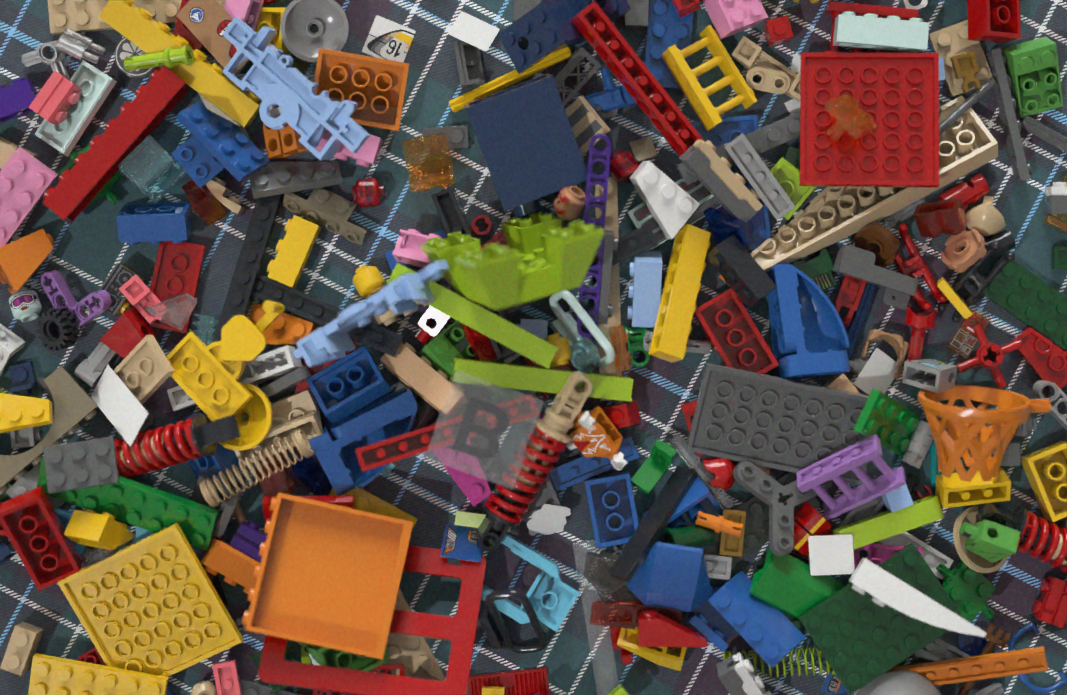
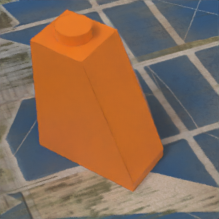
[0,228,54,295]

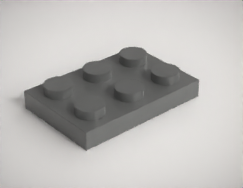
[43,437,120,494]

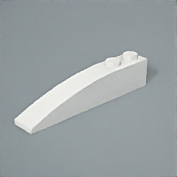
[167,345,303,411]
[849,558,986,637]

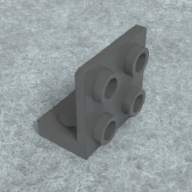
[190,474,242,539]

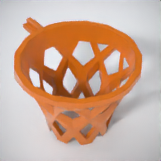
[917,384,1052,482]

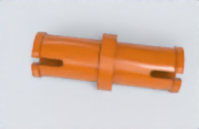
[695,511,743,538]

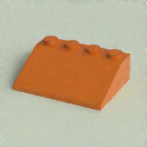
[314,48,409,131]

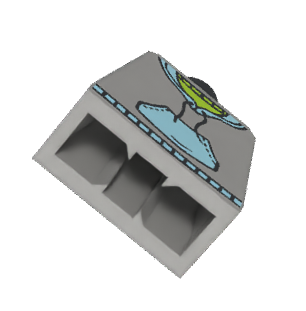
[902,359,957,393]

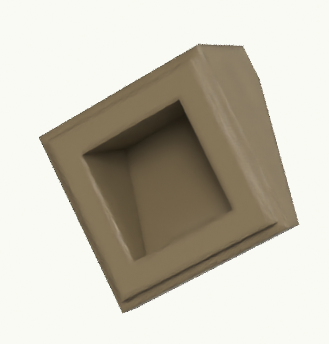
[629,136,658,163]

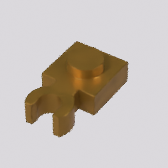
[950,50,981,94]

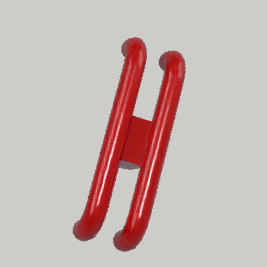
[893,223,947,311]

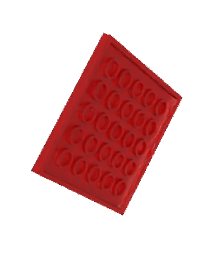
[799,52,939,188]

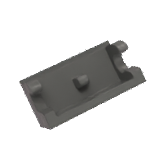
[453,41,486,89]

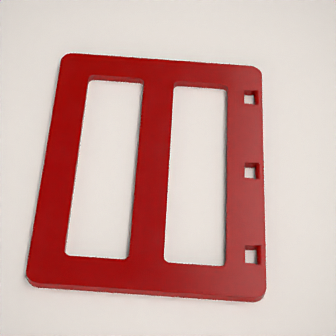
[258,545,487,695]

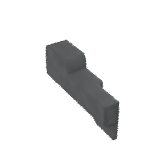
[833,245,919,311]

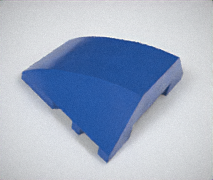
[624,542,713,612]

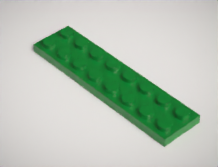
[37,454,219,551]

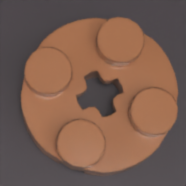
[941,228,987,273]

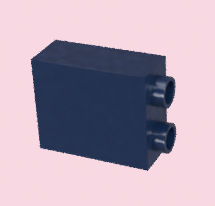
[464,73,588,217]

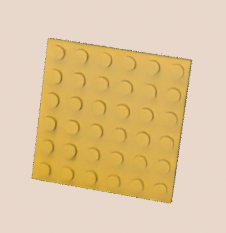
[57,523,244,677]

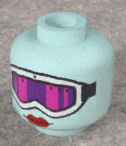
[9,287,42,322]

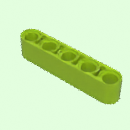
[833,495,944,550]

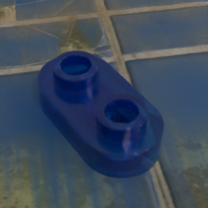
[292,456,332,496]

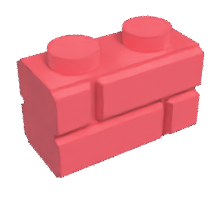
[29,70,82,126]

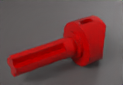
[904,305,937,361]

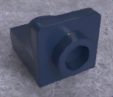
[8,362,38,396]

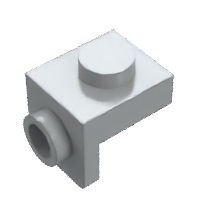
[10,426,43,448]

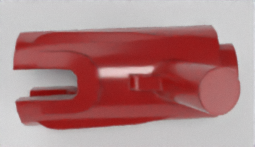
[937,173,990,227]

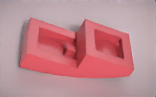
[119,274,168,325]

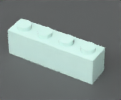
[833,12,929,53]

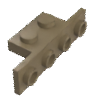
[282,187,367,246]

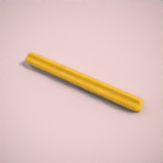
[449,47,572,112]

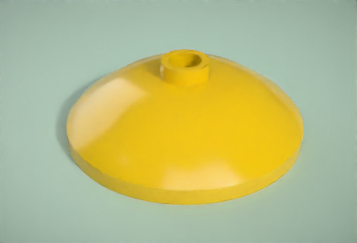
[207,382,273,451]

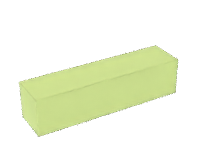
[455,510,511,532]

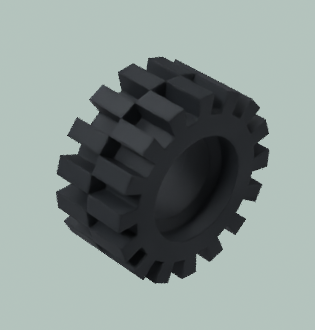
[36,308,80,351]

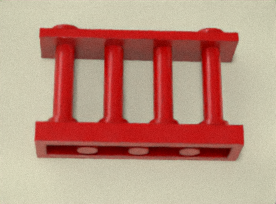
[823,1,919,53]

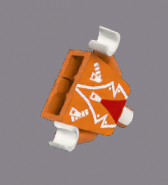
[567,406,628,470]

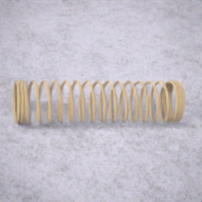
[199,429,314,507]

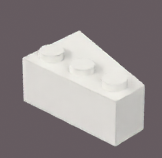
[629,161,700,239]

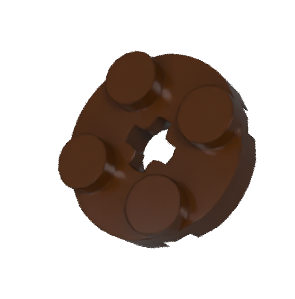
[853,222,900,267]

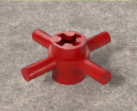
[956,323,1023,389]

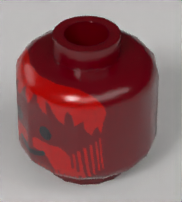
[609,149,639,184]
[352,178,385,208]

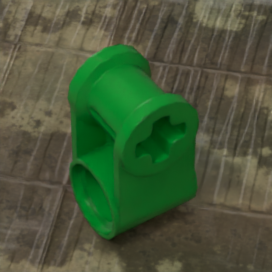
[624,326,650,368]

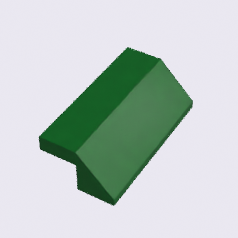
[749,548,846,620]

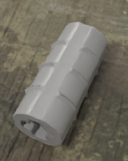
[901,420,934,469]

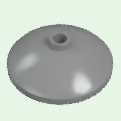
[280,0,349,62]

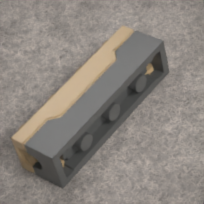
[679,139,763,225]

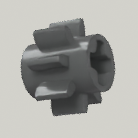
[1014,413,1037,436]

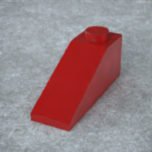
[637,610,707,647]

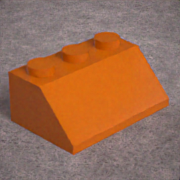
[200,539,261,595]

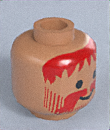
[553,186,586,220]

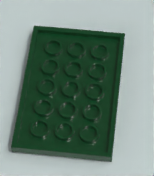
[798,543,964,695]

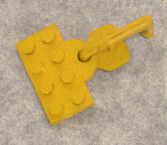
[166,300,285,422]

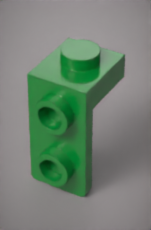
[631,438,677,494]

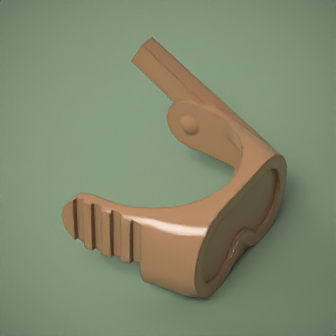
[861,329,909,379]

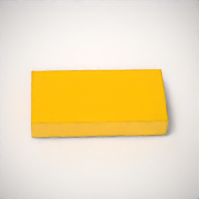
[937,277,972,319]

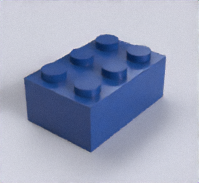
[584,472,639,548]

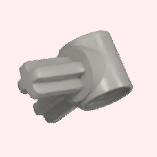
[21,40,70,80]

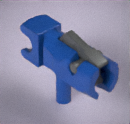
[584,68,637,118]

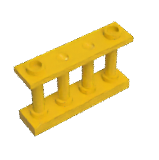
[661,24,757,132]

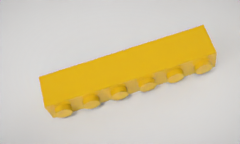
[649,224,711,363]

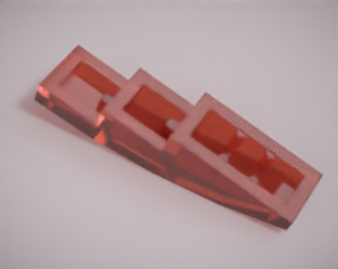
[590,601,682,629]

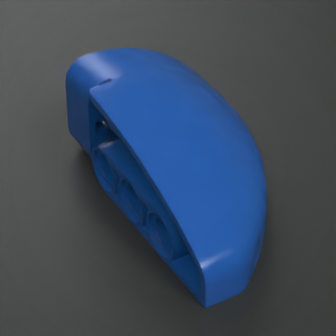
[768,264,850,380]
[309,388,417,496]

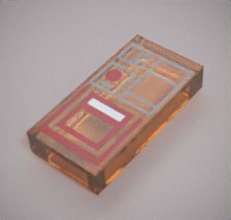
[946,309,990,359]

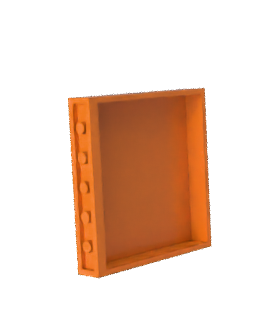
[242,492,413,659]

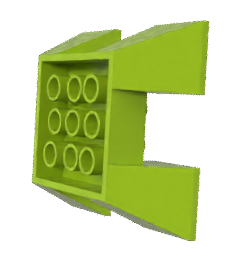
[420,211,604,310]

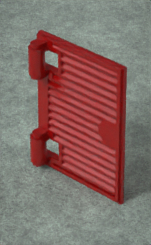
[468,667,550,695]

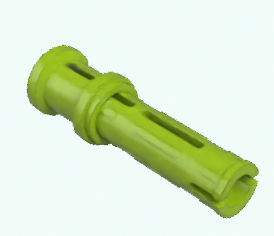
[124,45,194,72]

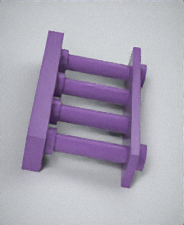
[797,434,906,520]

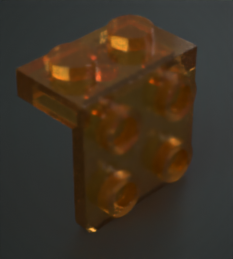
[402,133,455,192]

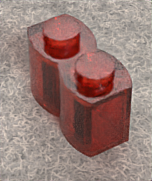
[913,199,968,238]

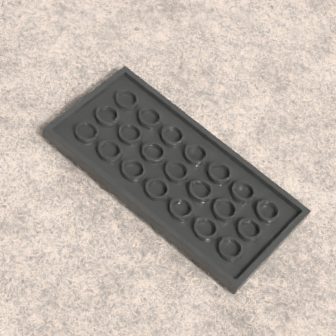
[686,363,869,486]

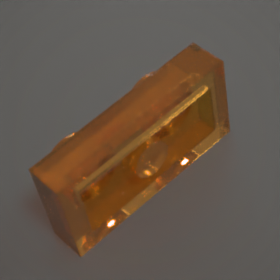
[609,325,632,372]

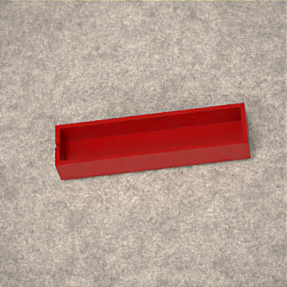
[42,65,189,225]

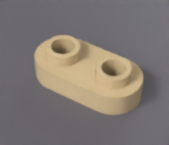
[745,66,790,94]

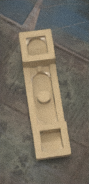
[731,36,800,102]

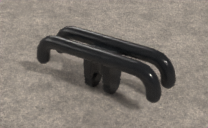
[938,240,1015,323]

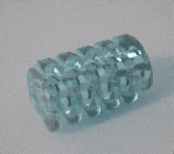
[191,314,219,346]

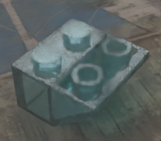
[117,135,187,203]

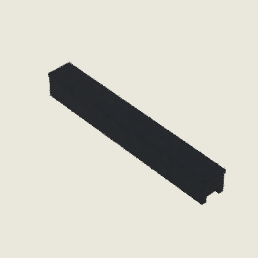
[431,186,518,360]

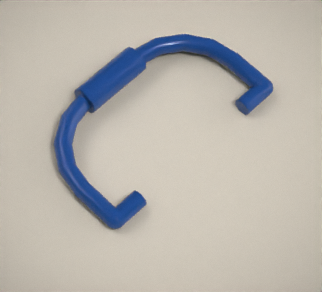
[1008,622,1067,693]

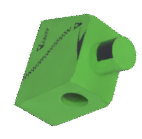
[959,520,1020,563]

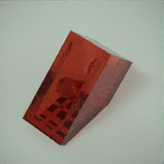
[182,179,227,226]

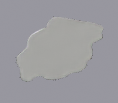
[527,504,571,536]

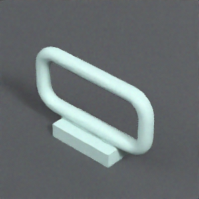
[549,290,615,367]

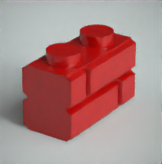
[1032,575,1067,628]

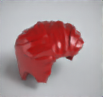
[702,456,735,491]

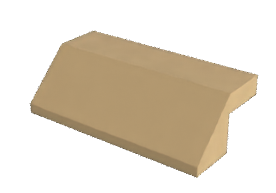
[234,388,323,466]

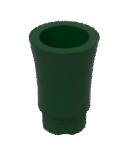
[661,525,715,549]

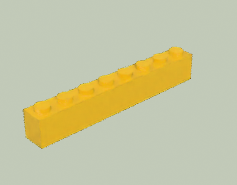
[98,0,261,127]

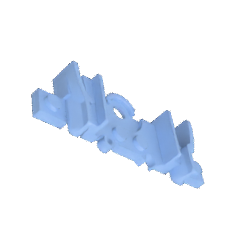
[222,17,370,160]
[293,260,450,367]

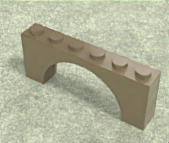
[0,366,99,496]

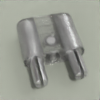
[55,28,106,64]

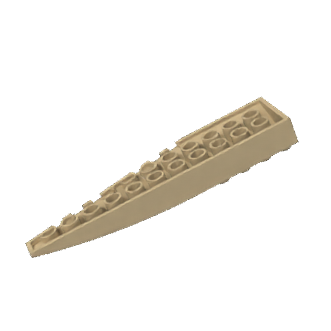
[750,95,998,273]

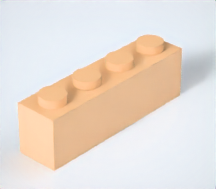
[380,342,467,420]

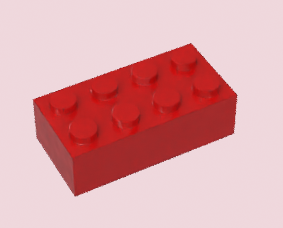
[967,0,1021,43]
[693,288,779,374]
[0,486,82,591]

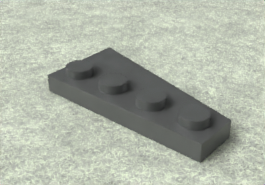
[249,162,343,199]

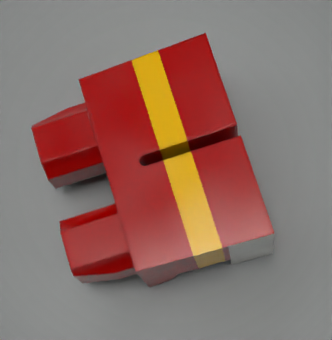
[793,501,833,555]

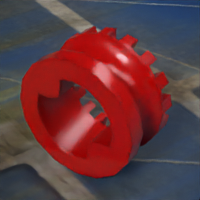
[472,215,492,236]

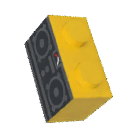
[95,263,145,316]

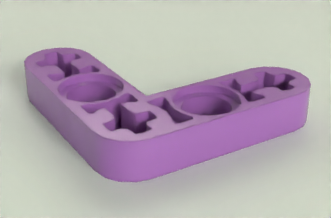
[41,270,111,329]

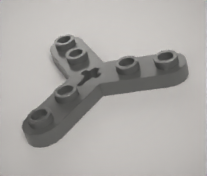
[733,461,829,556]

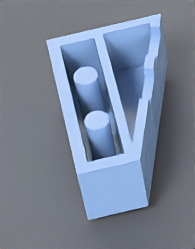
[627,251,662,328]

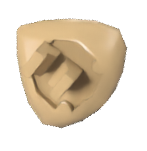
[964,195,1006,236]

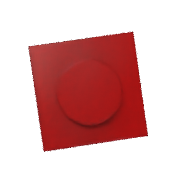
[762,15,794,48]

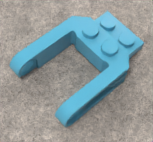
[481,533,580,632]

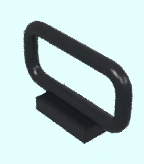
[478,589,548,654]

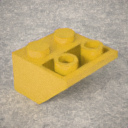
[63,509,135,550]

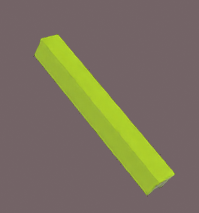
[386,263,558,369]
[450,357,634,402]

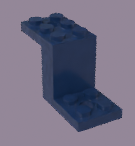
[498,0,631,74]

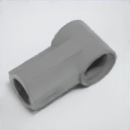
[74,341,117,388]

